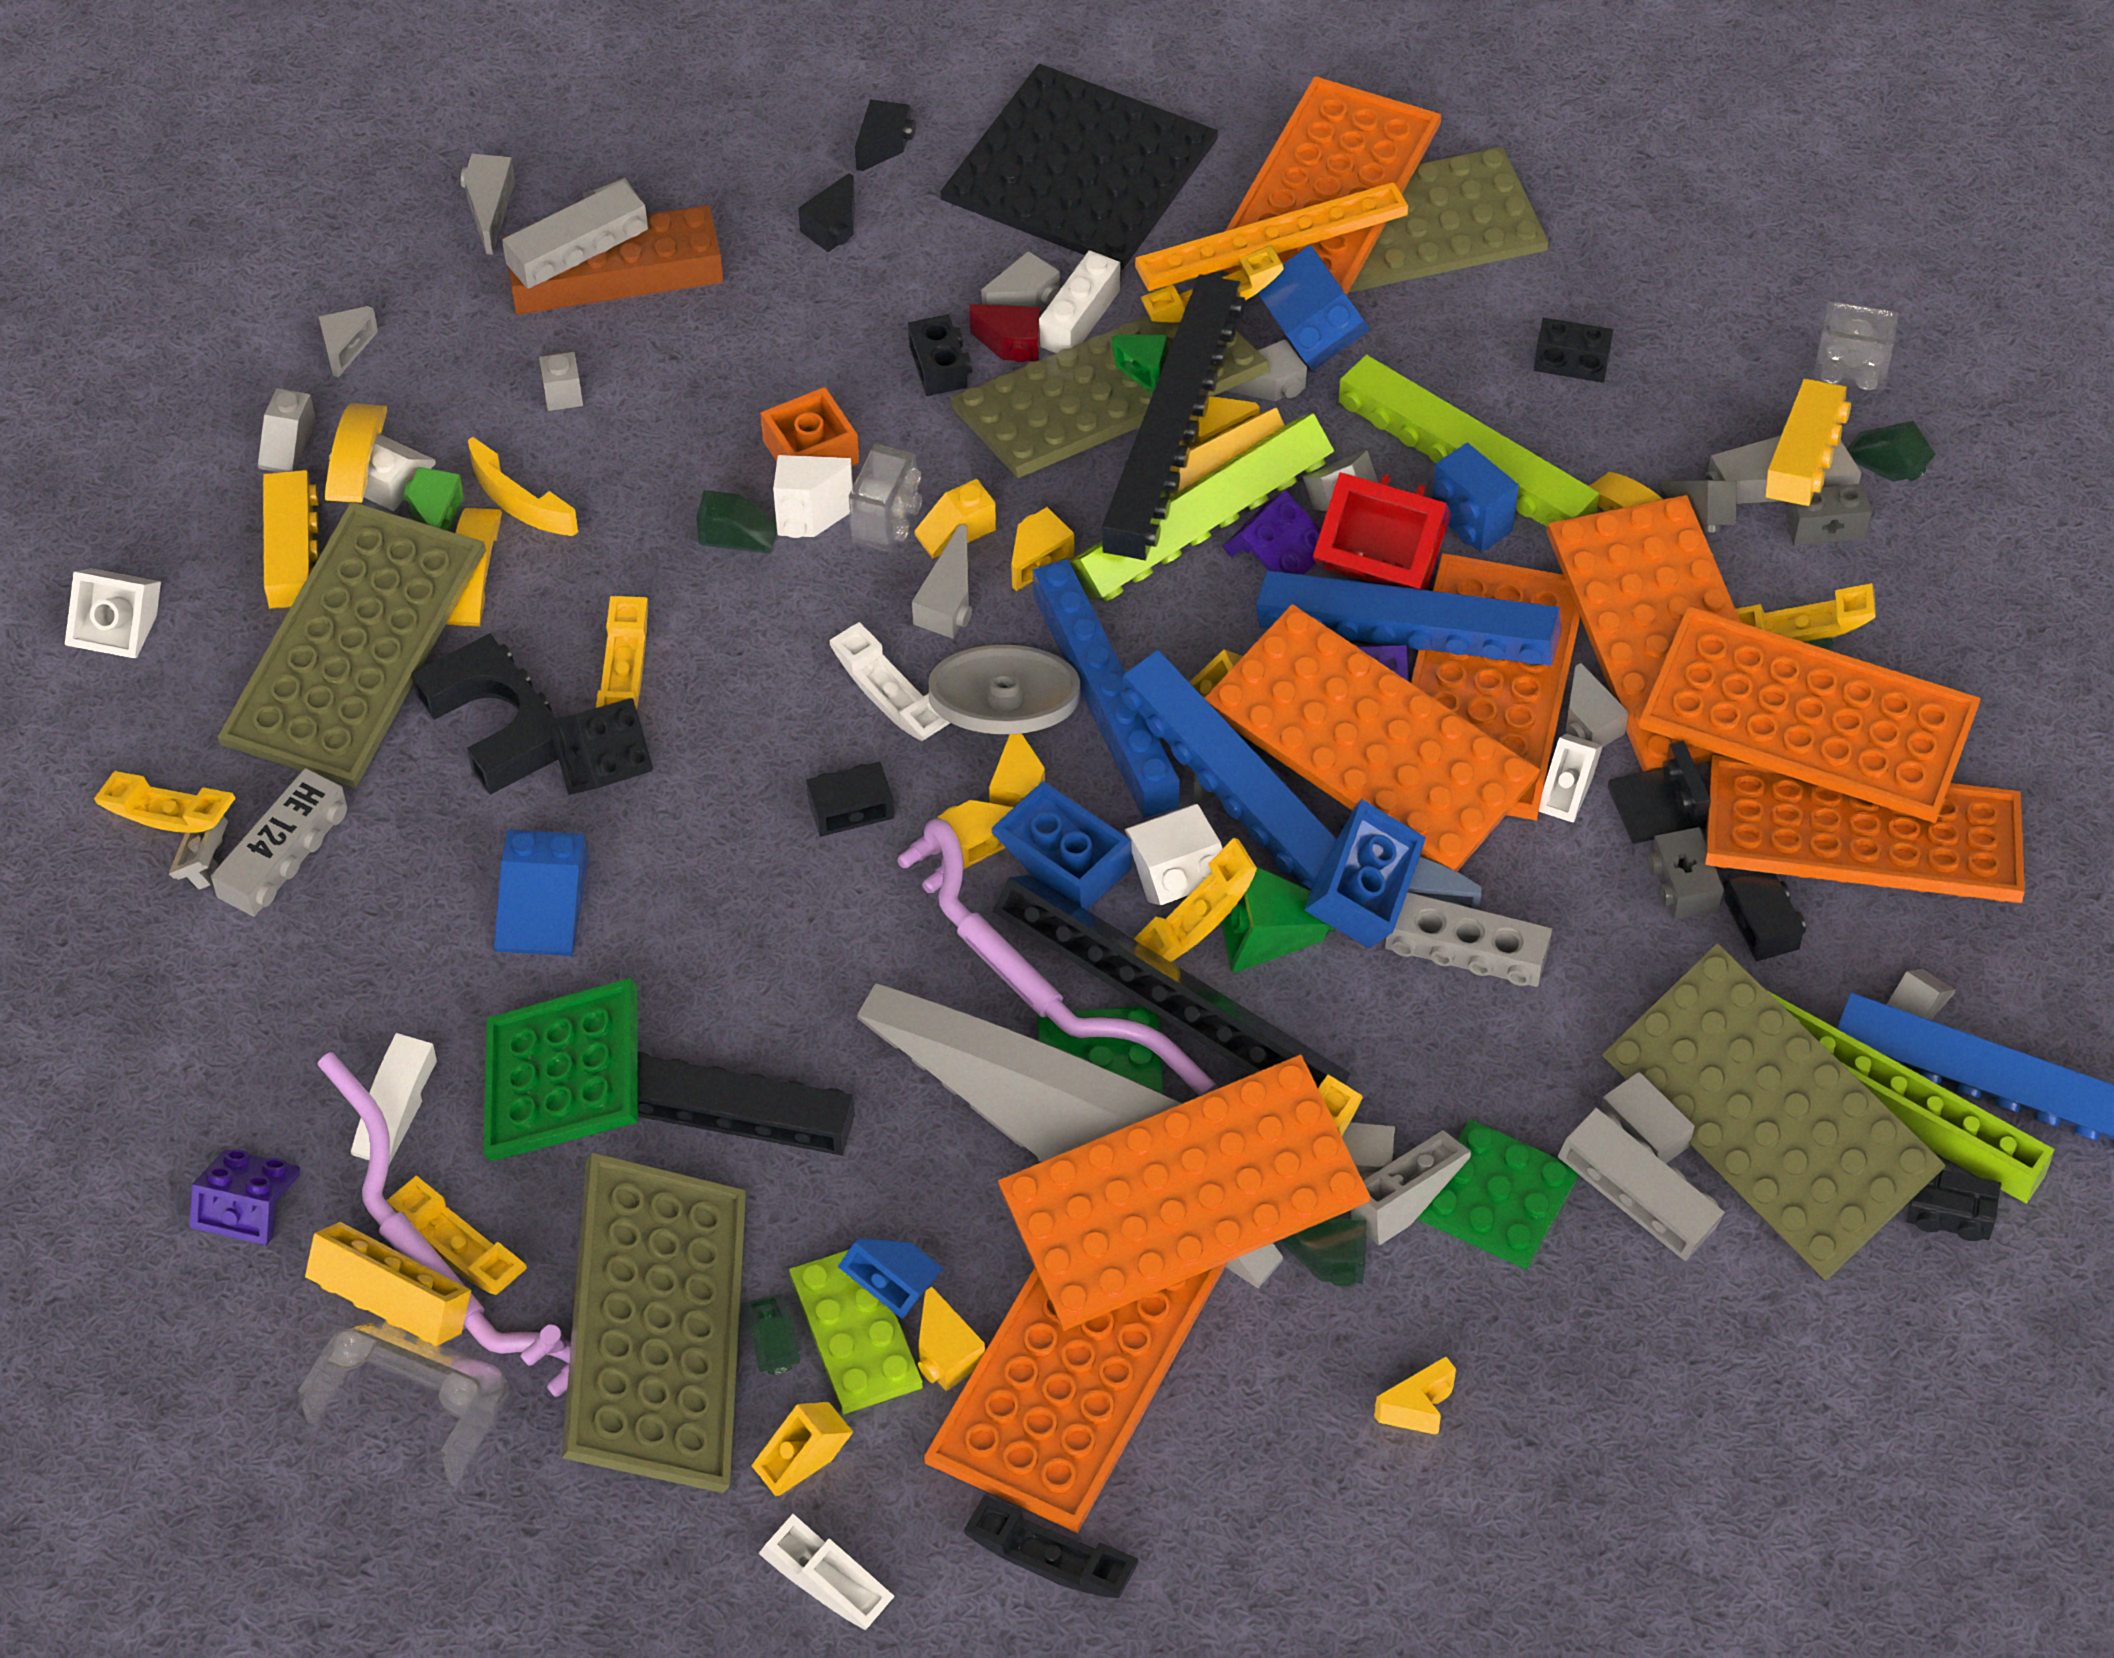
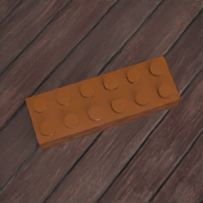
[503,205,723,315]

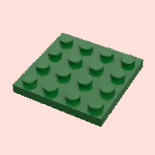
[483,978,638,1162]

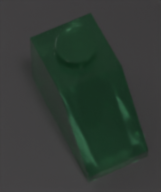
[1847,421,1936,482]
[696,490,777,554]
[1281,1219,1366,1287]
[741,1294,801,1375]

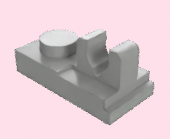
[169,815,228,890]

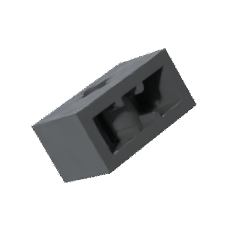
[1786,484,1872,546]
[1647,827,1724,919]

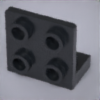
[548,698,653,795]
[1608,741,1711,844]

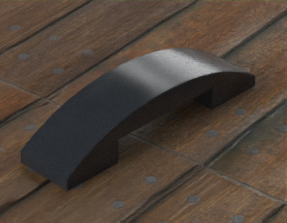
[964,1495,1139,1598]

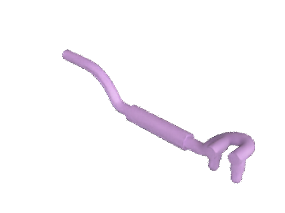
[897,818,1218,1096]
[318,1052,571,1397]

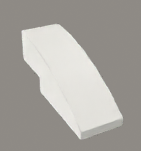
[351,1033,437,1165]
[759,1514,894,1630]

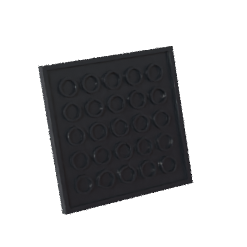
[941,63,1218,270]

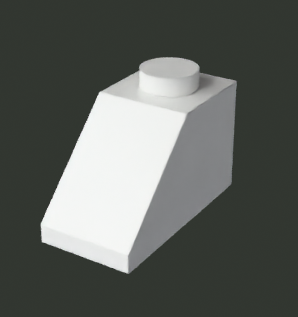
[1539,734,1603,822]

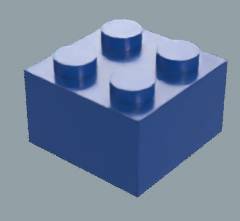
[1432,442,1519,553]

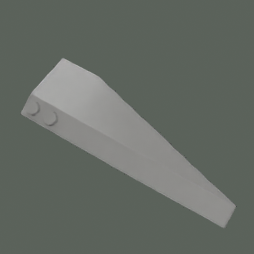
[857,983,1182,1163]

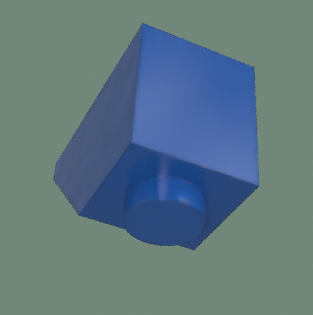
[838,1238,944,1319]

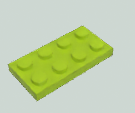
[789,1249,923,1415]

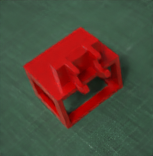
[1313,472,1451,590]

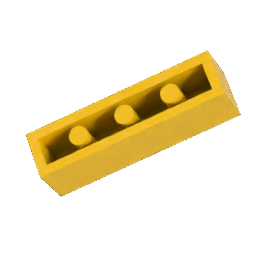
[1766,379,1851,506]
[1169,407,1285,498]
[263,470,320,609]
[305,1222,471,1346]

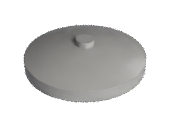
[928,645,1080,734]

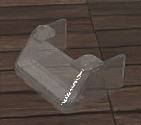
[298,1319,510,1485]

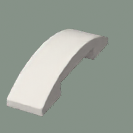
[830,622,950,741]

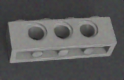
[1385,892,1553,987]

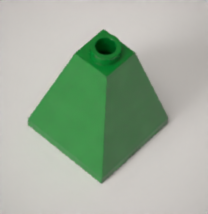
[1221,867,1335,972]

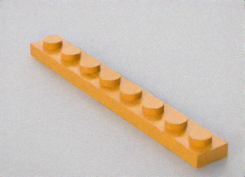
[1135,182,1408,291]

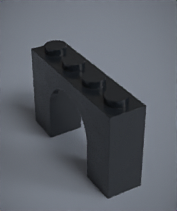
[411,633,561,795]

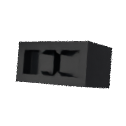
[908,314,972,396]
[1534,317,1614,383]

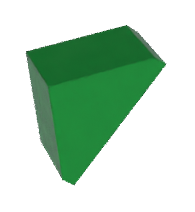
[1111,334,1169,394]

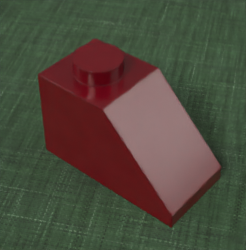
[969,304,1041,362]

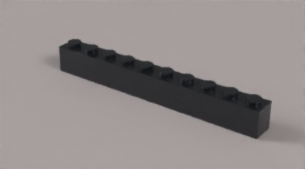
[1102,274,1245,561]
[993,875,1351,1088]

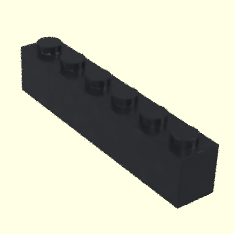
[638,1052,855,1156]

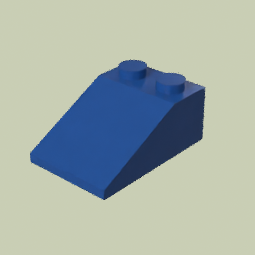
[1258,244,1371,371]
[992,781,1132,910]
[1304,799,1426,949]
[494,830,589,956]

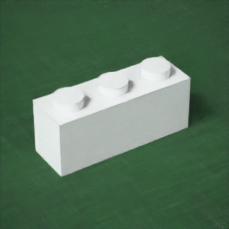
[1039,250,1120,353]

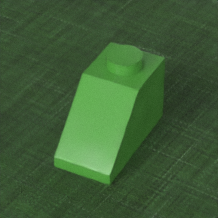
[404,467,464,531]

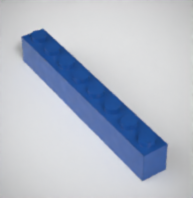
[1033,559,1180,819]
[1256,571,1561,666]
[1120,649,1337,891]
[1837,992,2114,1148]

